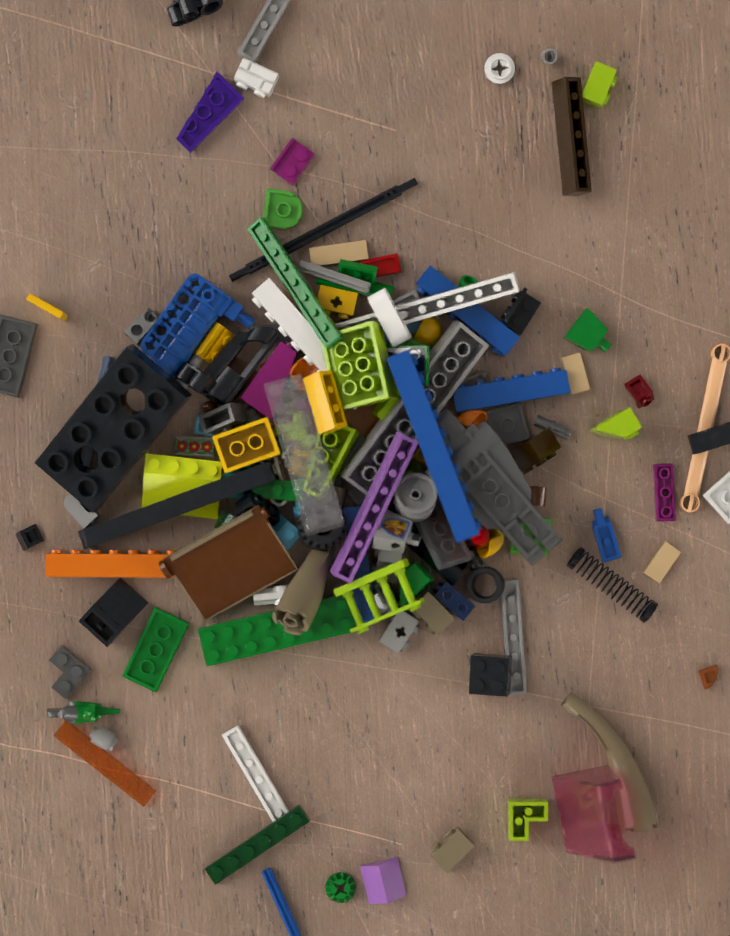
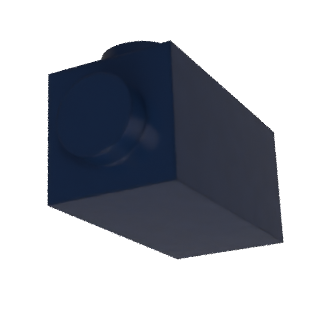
[433,581,475,621]

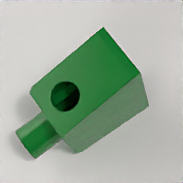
[563,308,612,353]

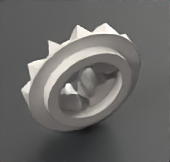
[484,53,515,84]

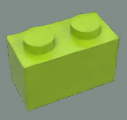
[582,61,618,109]

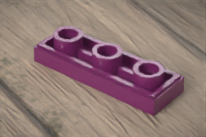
[653,463,676,522]

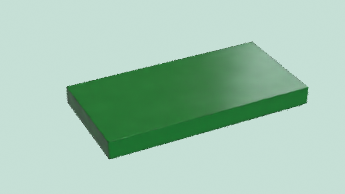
[122,607,190,693]

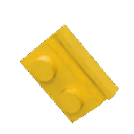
[195,322,235,364]

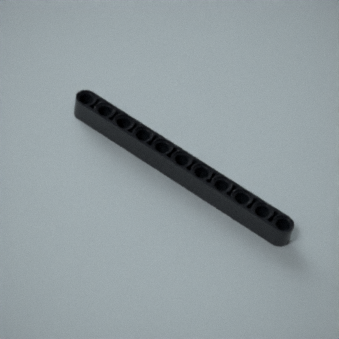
[78,461,277,550]

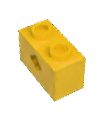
[318,285,358,320]

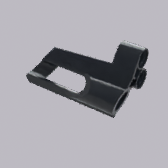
[167,0,223,27]
[175,326,279,405]

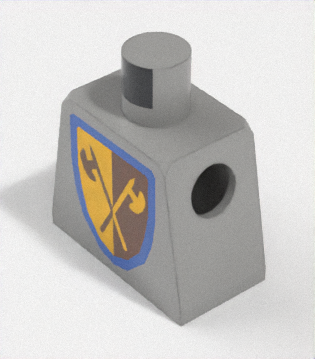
[372,509,421,553]

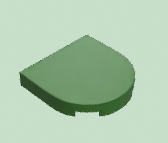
[263,188,303,230]

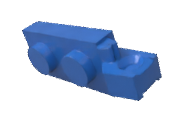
[591,508,622,563]

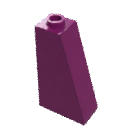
[241,341,297,420]

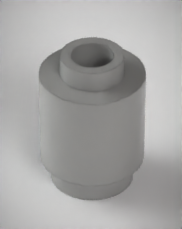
[89,725,119,752]

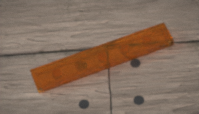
[53,720,156,807]

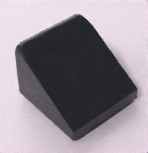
[16,524,44,551]

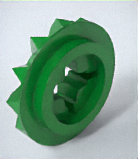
[325,872,356,904]

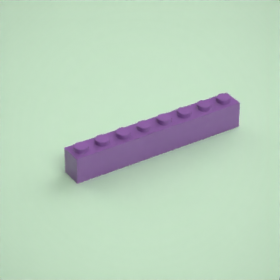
[330,431,418,583]

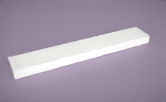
[222,724,289,822]

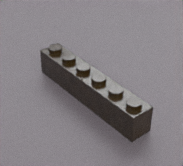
[552,77,592,196]

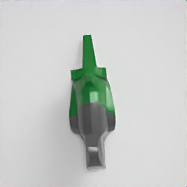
[47,701,120,724]

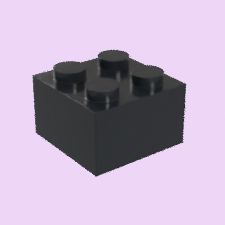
[469,653,512,697]

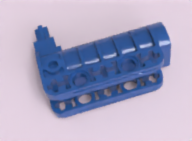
[141,274,256,379]

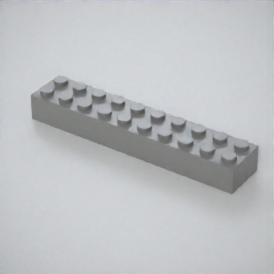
[338,321,489,495]

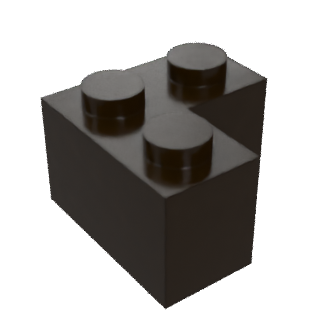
[510,427,561,475]

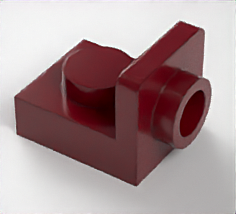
[624,374,654,409]

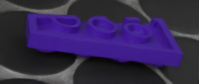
[176,71,244,153]

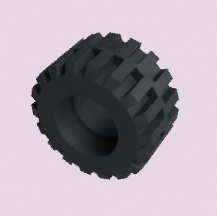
[297,499,347,550]

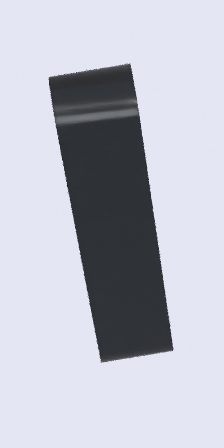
[687,422,730,454]

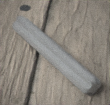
[298,261,371,294]

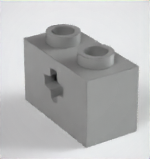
[379,611,420,653]

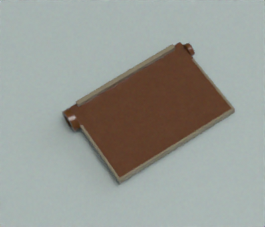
[159,505,299,622]

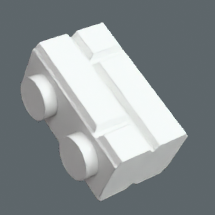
[234,58,279,98]

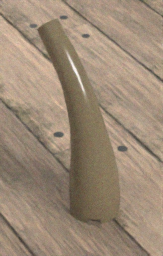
[272,485,347,635]
[561,692,658,833]

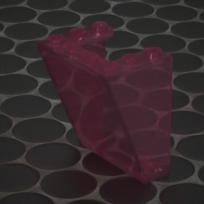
[551,765,636,863]

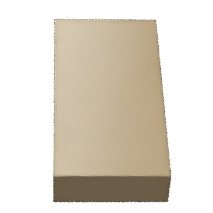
[561,353,590,395]
[643,541,681,584]

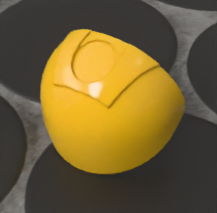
[413,317,443,347]
[474,528,504,558]

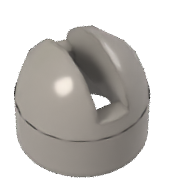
[542,48,558,64]

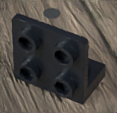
[501,287,541,336]

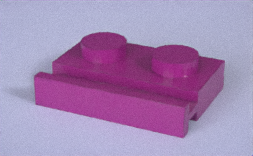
[270,138,315,186]

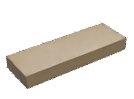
[309,240,368,266]

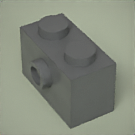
[199,403,247,434]

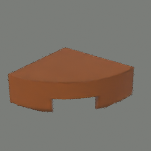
[698,665,718,690]

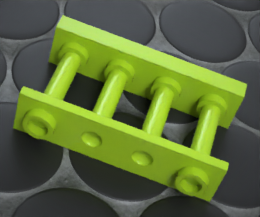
[333,558,425,634]

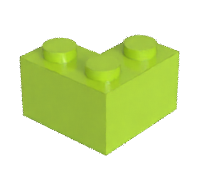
[508,798,548,841]

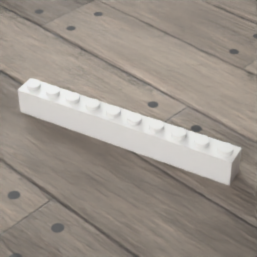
[335,272,520,331]

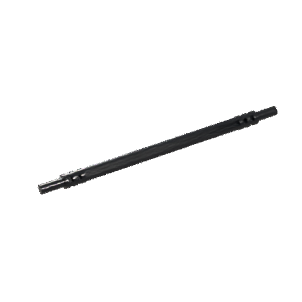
[229,178,418,282]

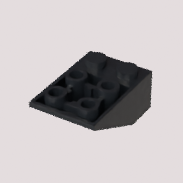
[79,577,148,647]

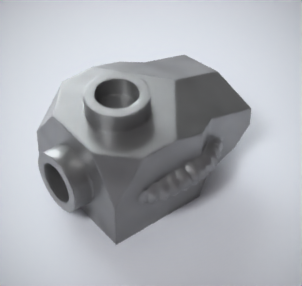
[372,580,401,613]

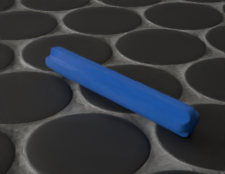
[262,868,301,936]

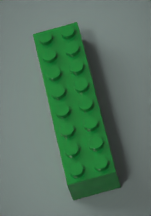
[198,595,356,667]

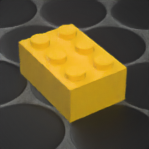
[212,417,281,474]

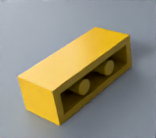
[303,370,348,435]

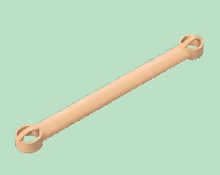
[680,344,730,512]

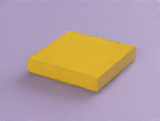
[26,293,69,322]

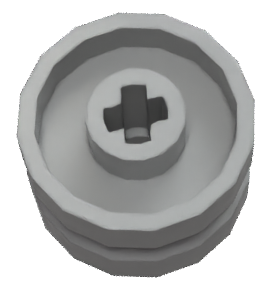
[393,473,437,522]

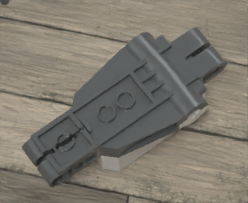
[425,408,562,566]

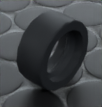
[467,567,505,603]

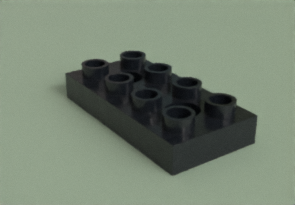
[35,344,192,513]

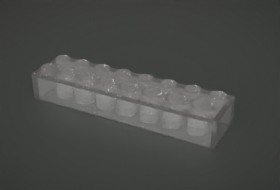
[264,374,344,536]

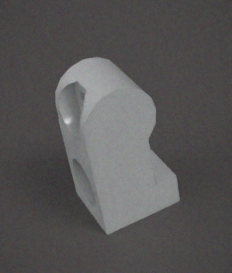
[124,308,159,346]
[64,495,101,529]

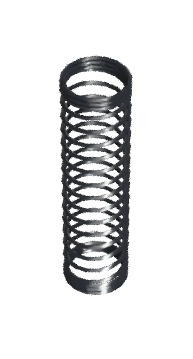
[567,547,658,623]

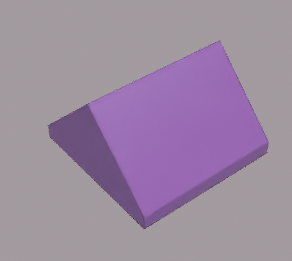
[360,857,406,904]

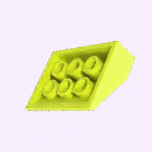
[142,453,223,519]

